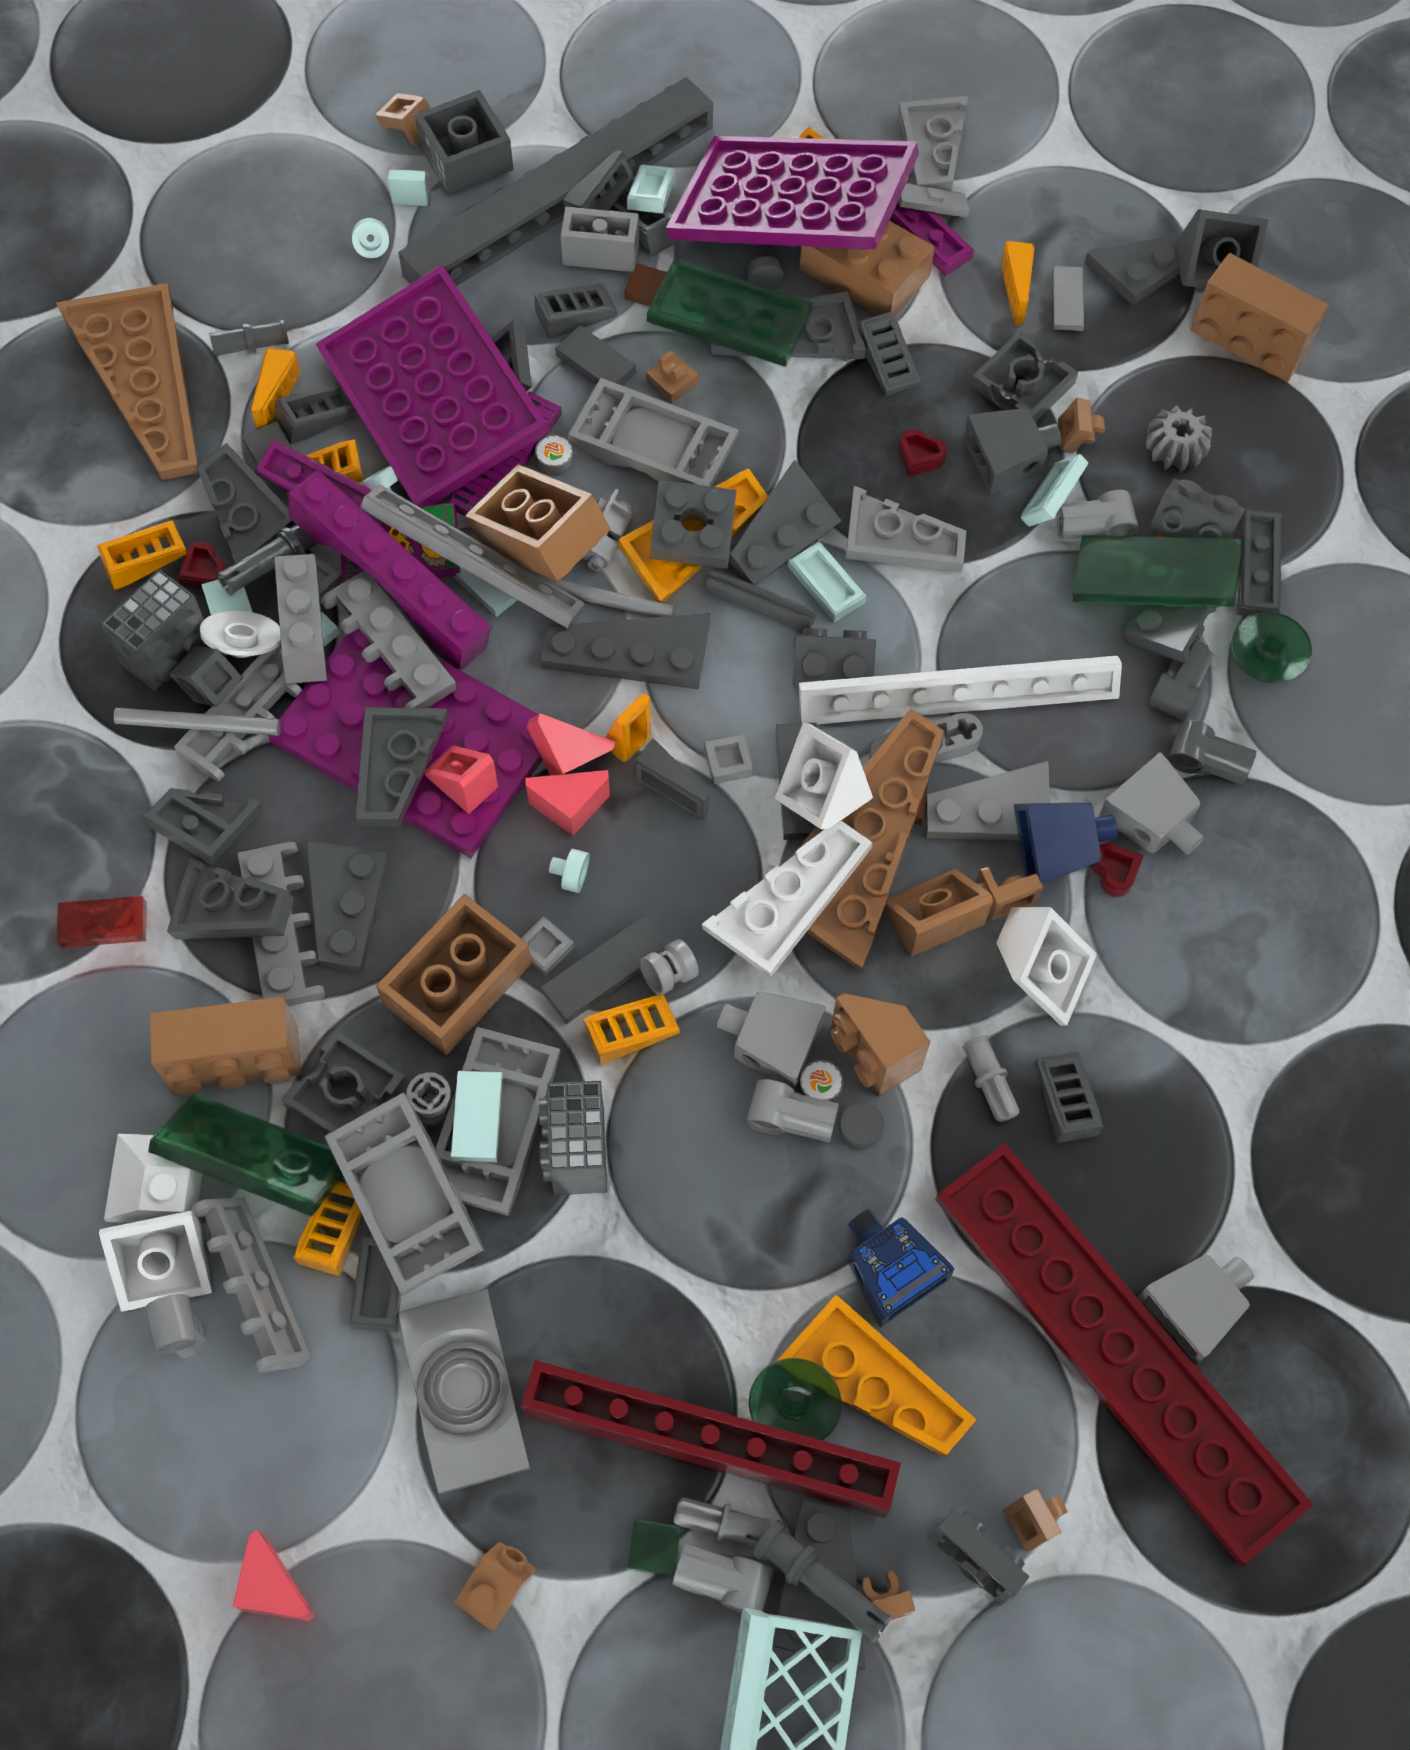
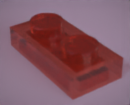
[57,896,147,948]

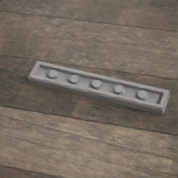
[360,485,584,628]

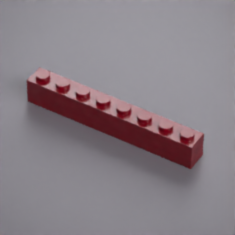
[521,1360,901,1518]

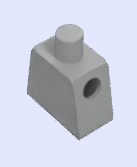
[1099,753,1204,855]
[717,992,826,1092]
[1137,1255,1254,1366]

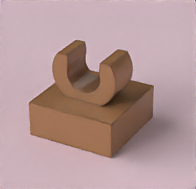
[646,350,699,404]
[1058,398,1105,453]
[1003,1489,1068,1553]
[861,1570,915,1620]

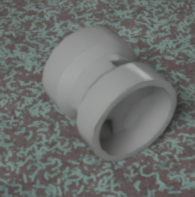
[639,939,699,996]
[406,1072,453,1127]

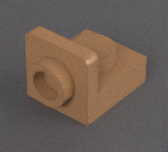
[375,93,430,148]
[975,867,1043,921]

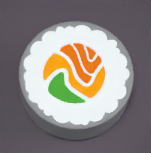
[535,435,574,474]
[799,1060,843,1102]

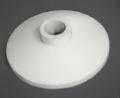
[200,611,281,658]

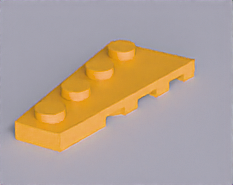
[618,468,769,603]
[775,1295,977,1458]

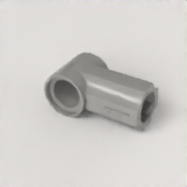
[1057,490,1138,541]
[746,1079,839,1143]
[147,1294,207,1360]
[672,1543,775,1614]

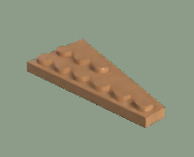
[56,283,199,480]
[791,709,944,972]

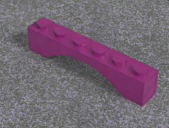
[289,470,491,670]

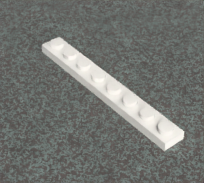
[799,656,1122,725]

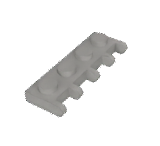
[320,571,457,708]
[174,643,302,782]
[237,842,325,1006]
[192,1197,312,1373]

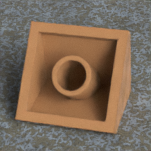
[884,868,993,957]

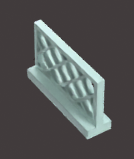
[720,1608,862,1750]

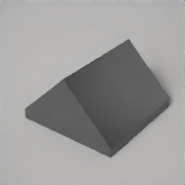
[1175,209,1268,288]

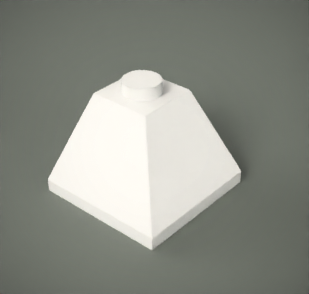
[996,907,1097,1026]
[104,1134,207,1223]

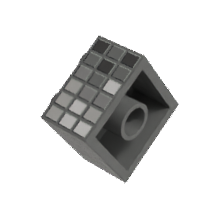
[414,90,513,195]
[101,569,206,691]
[539,1081,607,1195]

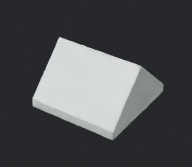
[775,722,873,830]
[99,1211,212,1312]

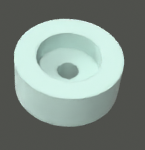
[352,218,389,258]
[359,466,399,492]
[549,849,590,893]

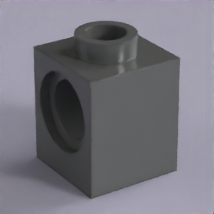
[169,646,243,707]

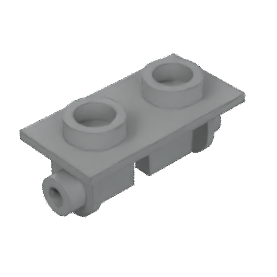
[574,488,633,572]

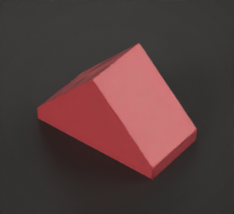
[527,713,615,776]
[424,745,498,814]
[525,770,610,836]
[233,1530,316,1622]

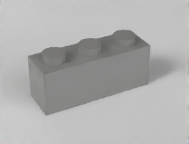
[274,554,327,684]

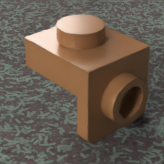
[454,1542,536,1632]

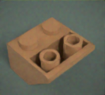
[830,993,931,1097]

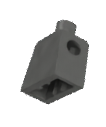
[964,408,1061,496]

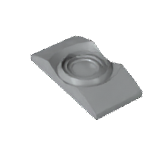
[568,378,739,486]
[436,1027,560,1216]
[324,1092,484,1295]
[399,1289,530,1495]

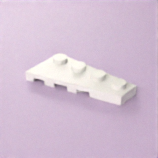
[702,821,872,978]

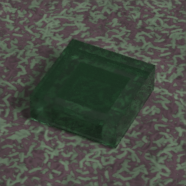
[627,1519,681,1577]

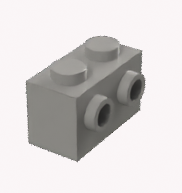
[560,207,639,272]

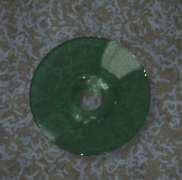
[1231,612,1312,684]
[749,1358,842,1440]

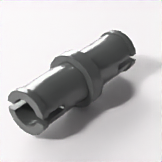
[209,320,289,357]

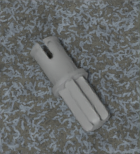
[962,1035,1019,1122]
[674,1497,770,1547]

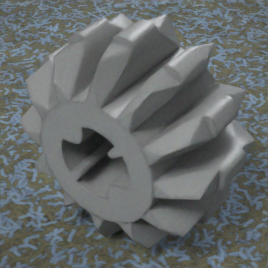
[1145,405,1212,473]

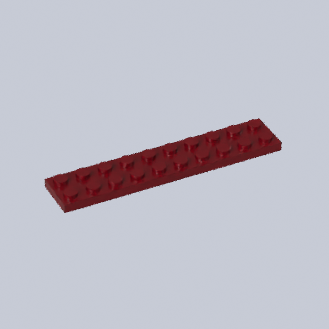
[935,1143,1314,1567]

